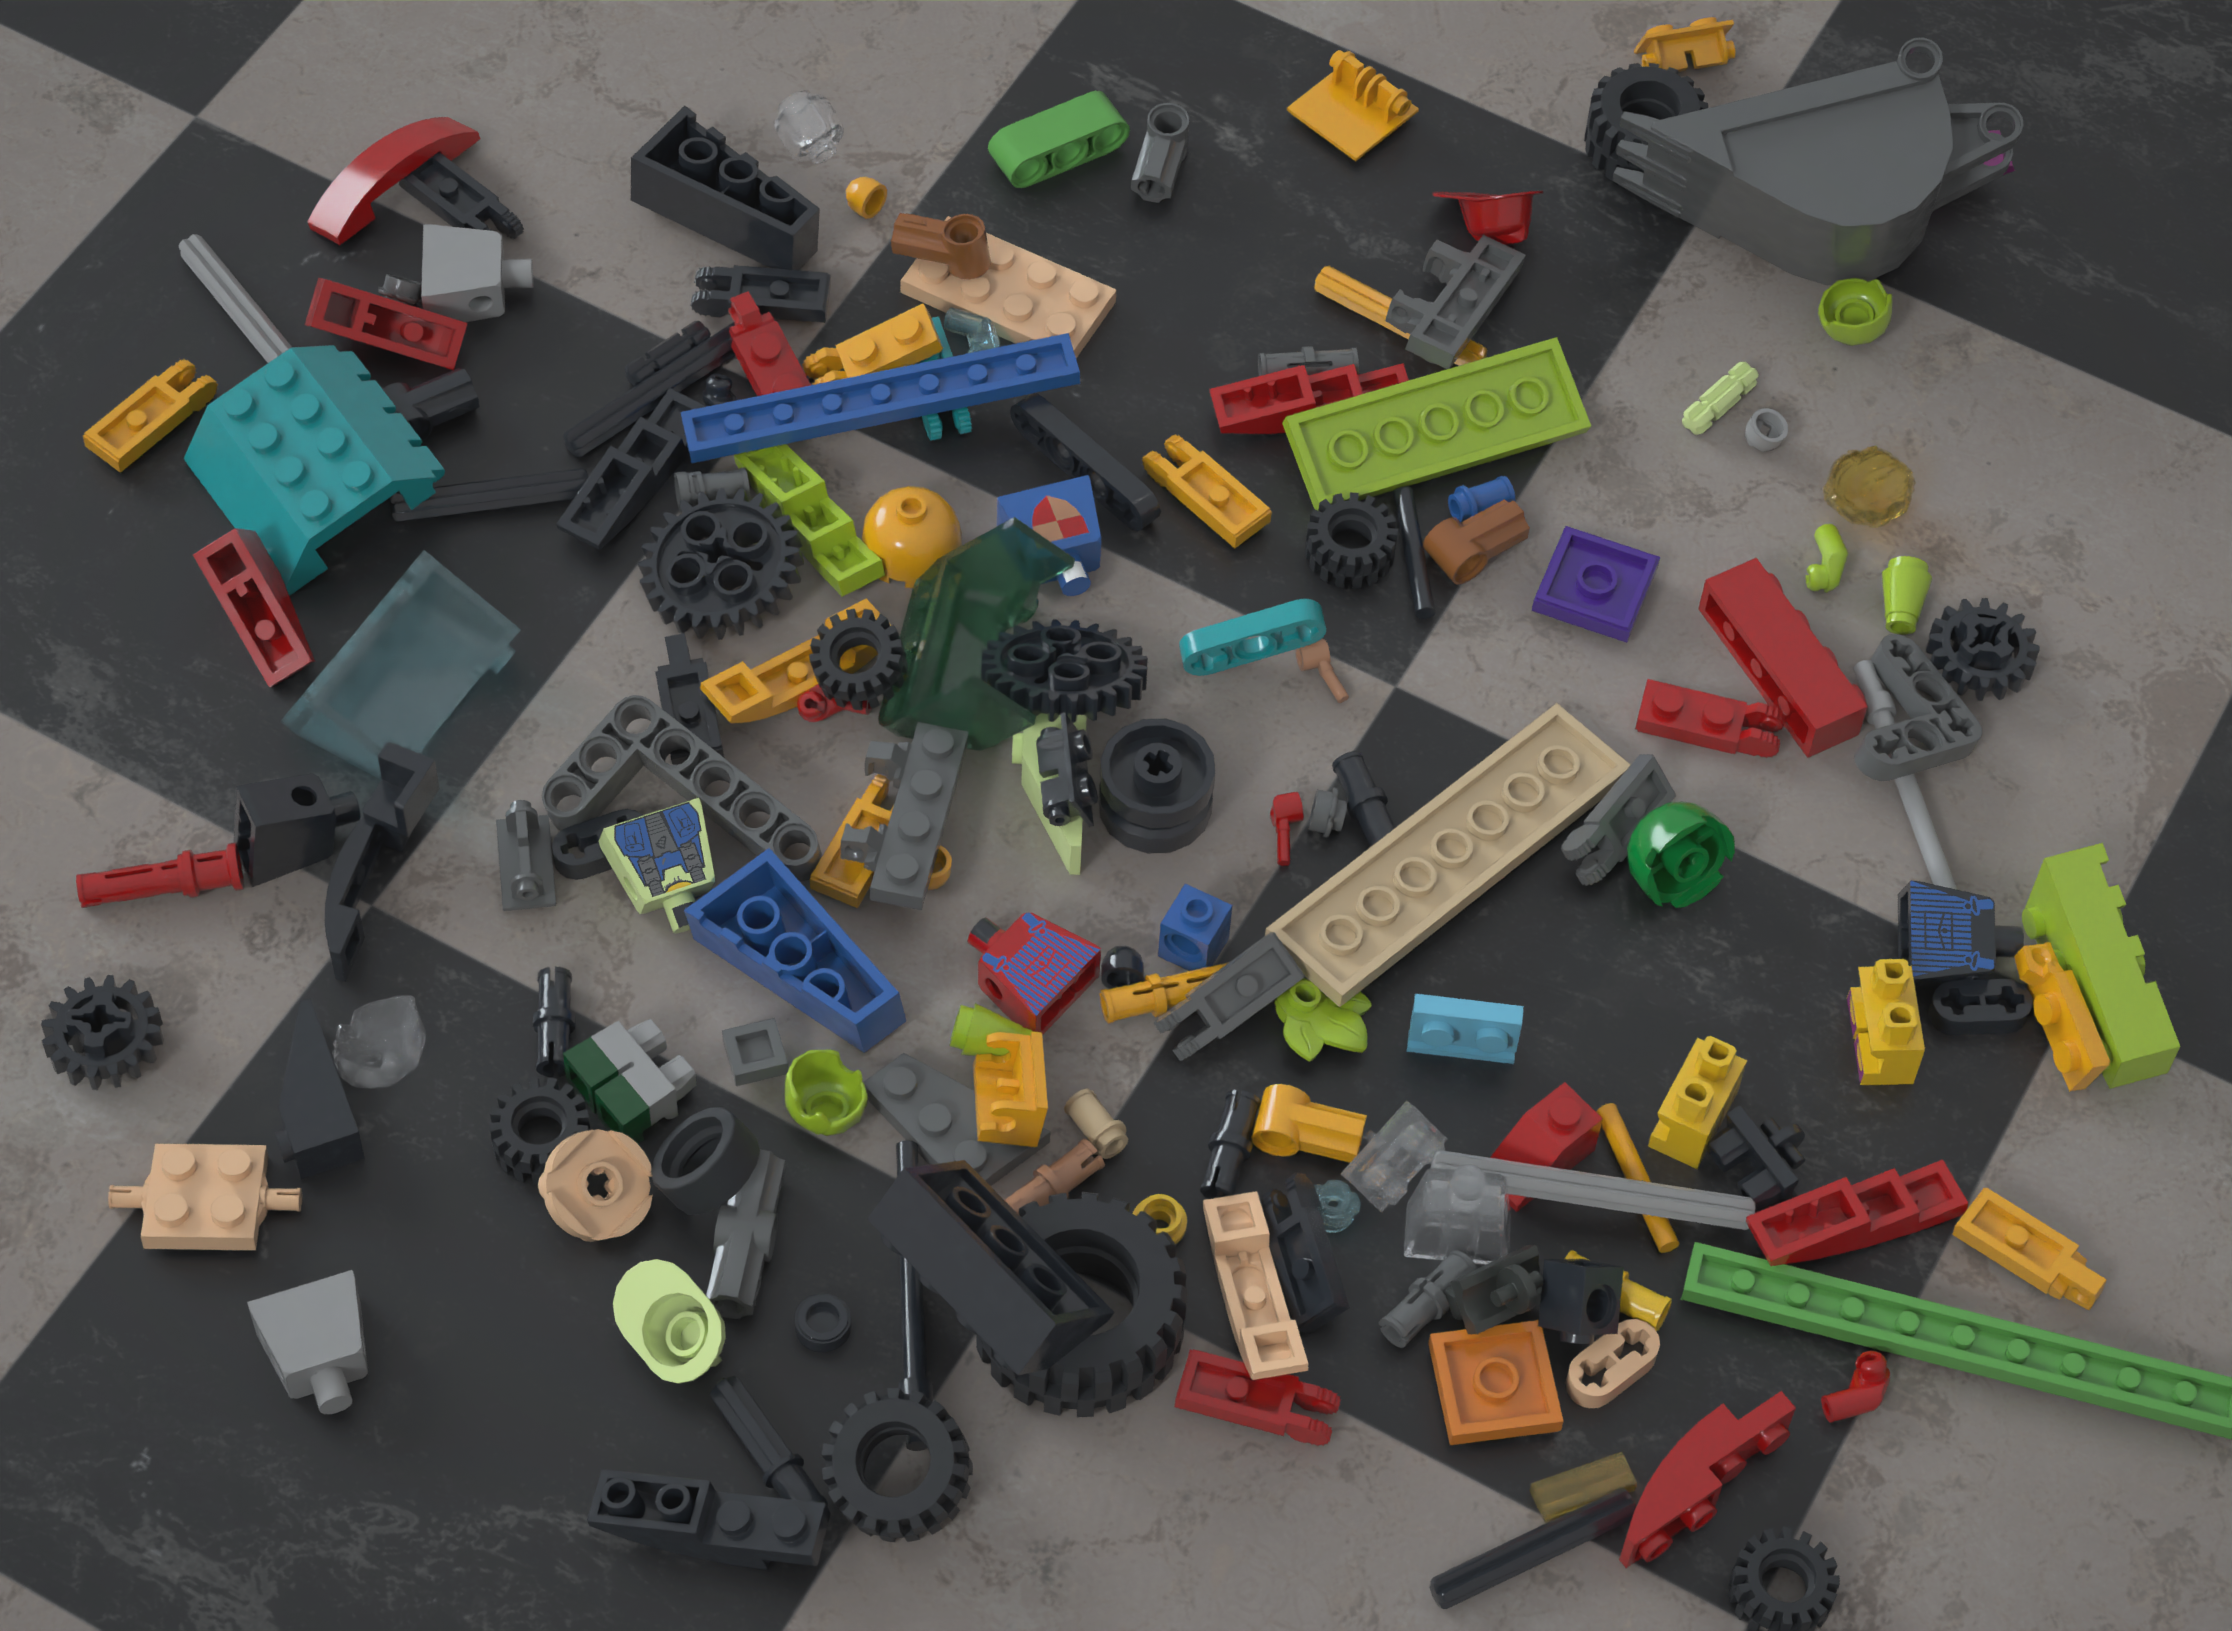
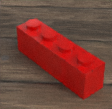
[1698,558,1868,758]

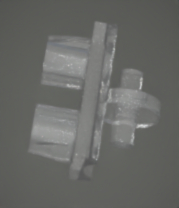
[1341,1101,1448,1212]

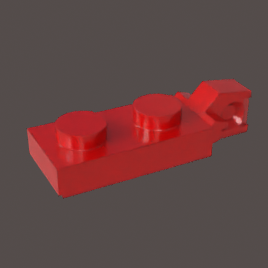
[728,291,811,396]

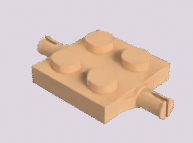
[108,1144,302,1250]

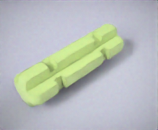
[1682,362,1759,435]

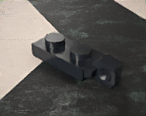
[655,633,725,765]

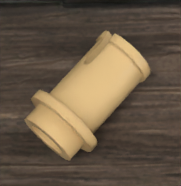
[1064,1088,1128,1159]

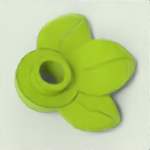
[1275,978,1372,1062]

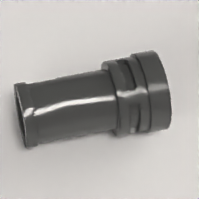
[674,467,750,512]

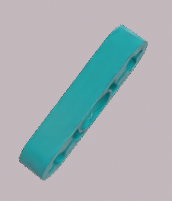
[1179,599,1326,676]

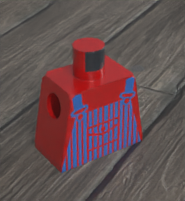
[967,912,1101,1036]

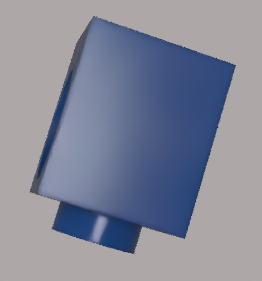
[1158,884,1233,971]

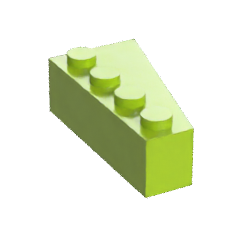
[2022,843,2180,1089]

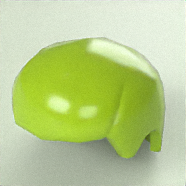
[1818,278,1892,346]
[784,1049,868,1136]

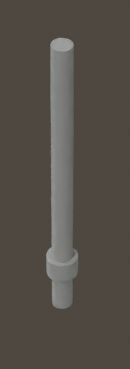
[1853,660,1957,889]

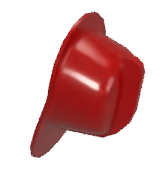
[1432,191,1543,245]

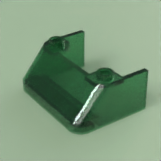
[878,517,1075,751]

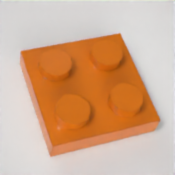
[1428,1320,1564,1445]

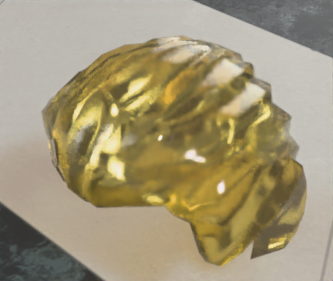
[1822,445,1916,528]

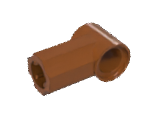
[891,213,991,280]
[1423,499,1530,584]

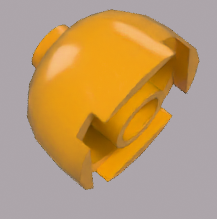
[862,486,962,589]

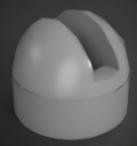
[1745,408,1788,452]

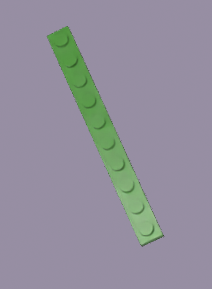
[1681,1242,2232,1440]

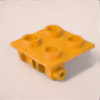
[1287,50,1419,161]

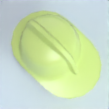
[613,1259,726,1384]

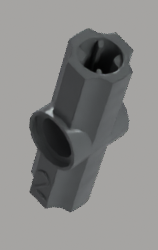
[706,1149,786,1319]

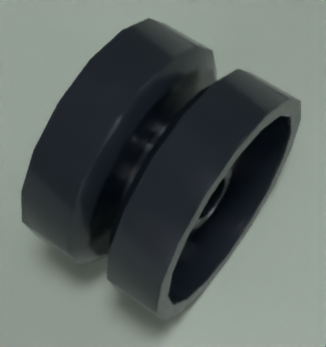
[1099,718,1215,854]

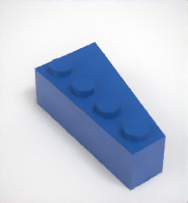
[684,848,906,1053]

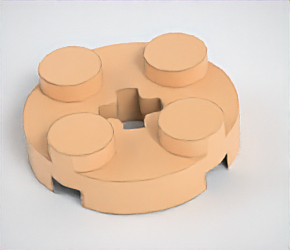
[538,1129,653,1242]

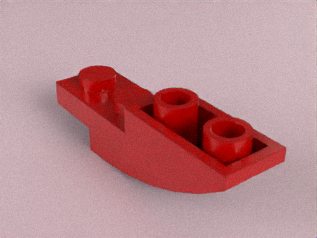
[1619,1391,1796,1568]

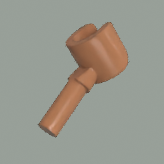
[1296,639,1349,703]

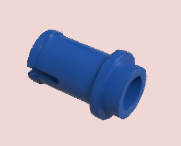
[1448,476,1515,522]

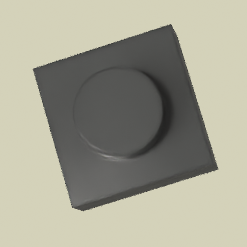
[722,1018,788,1086]

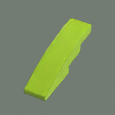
[734,444,885,597]

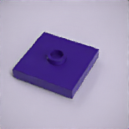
[1532,526,1660,643]

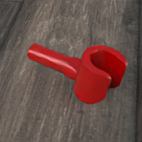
[1270,792,1304,866]

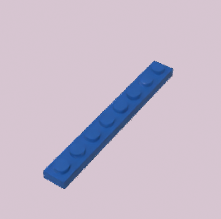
[680,333,1080,463]

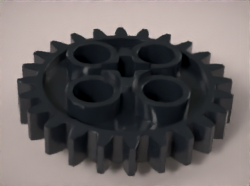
[638,488,804,640]
[980,619,1148,723]

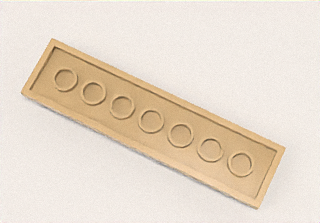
[1265,703,1631,1007]

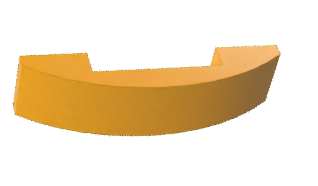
[700,598,891,723]

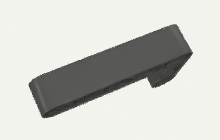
[542,695,822,882]

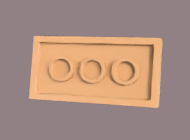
[900,216,1117,359]

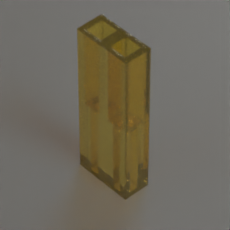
[1529,1452,1637,1522]

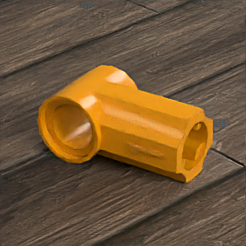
[1251,1084,1367,1164]

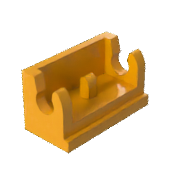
[973,1031,1048,1147]

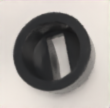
[1101,945,1144,989]

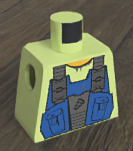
[598,798,715,934]

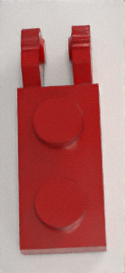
[1635,679,1786,758]
[1175,1349,1341,1446]

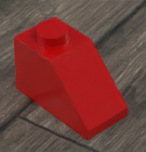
[1490,1082,1603,1212]

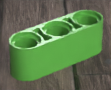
[988,91,1130,188]

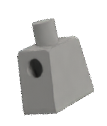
[421,224,533,322]
[247,1270,368,1414]

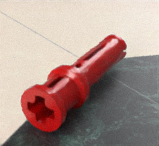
[76,843,244,908]

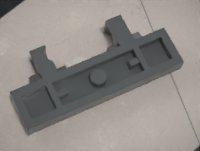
[1385,235,1526,369]
[840,722,969,910]

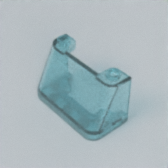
[280,550,521,780]

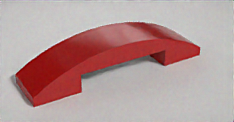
[307,117,481,245]

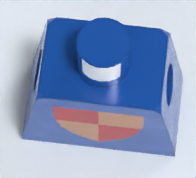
[997,475,1101,596]

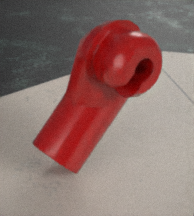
[797,684,872,722]
[1821,1351,1890,1423]

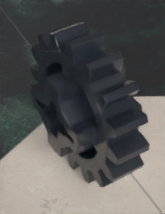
[1925,598,2040,701]
[41,975,164,1090]

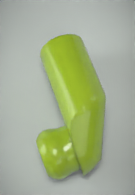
[1805,524,1848,593]

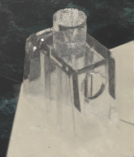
[1403,1165,1511,1264]

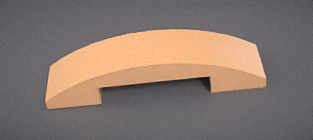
[1203,1191,1308,1380]

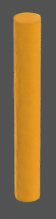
[1596,1103,1679,1253]

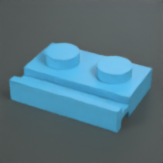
[1407,994,1524,1064]

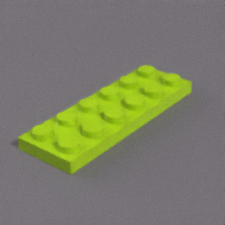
[1282,337,1591,510]

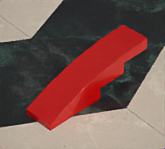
[1209,363,1409,434]
[1746,1159,1968,1266]

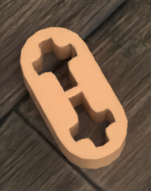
[1565,1319,1660,1408]

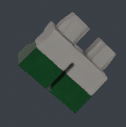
[563,1019,696,1144]

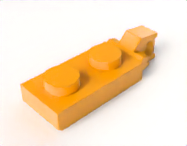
[2014,942,2110,1092]
[1952,1188,2107,1310]

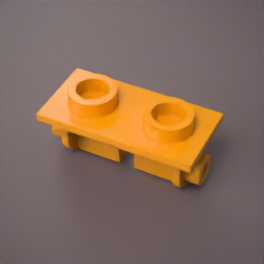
[1634,17,1736,72]

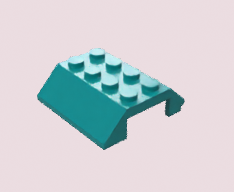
[183,345,445,596]

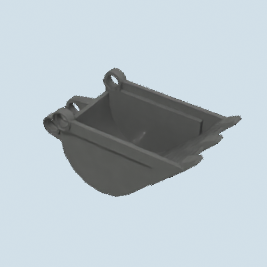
[1613,37,2023,286]

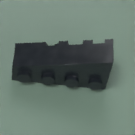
[630,106,820,270]

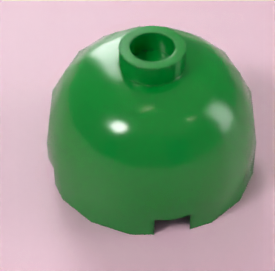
[1627,801,1735,908]

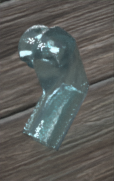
[944,307,1000,353]

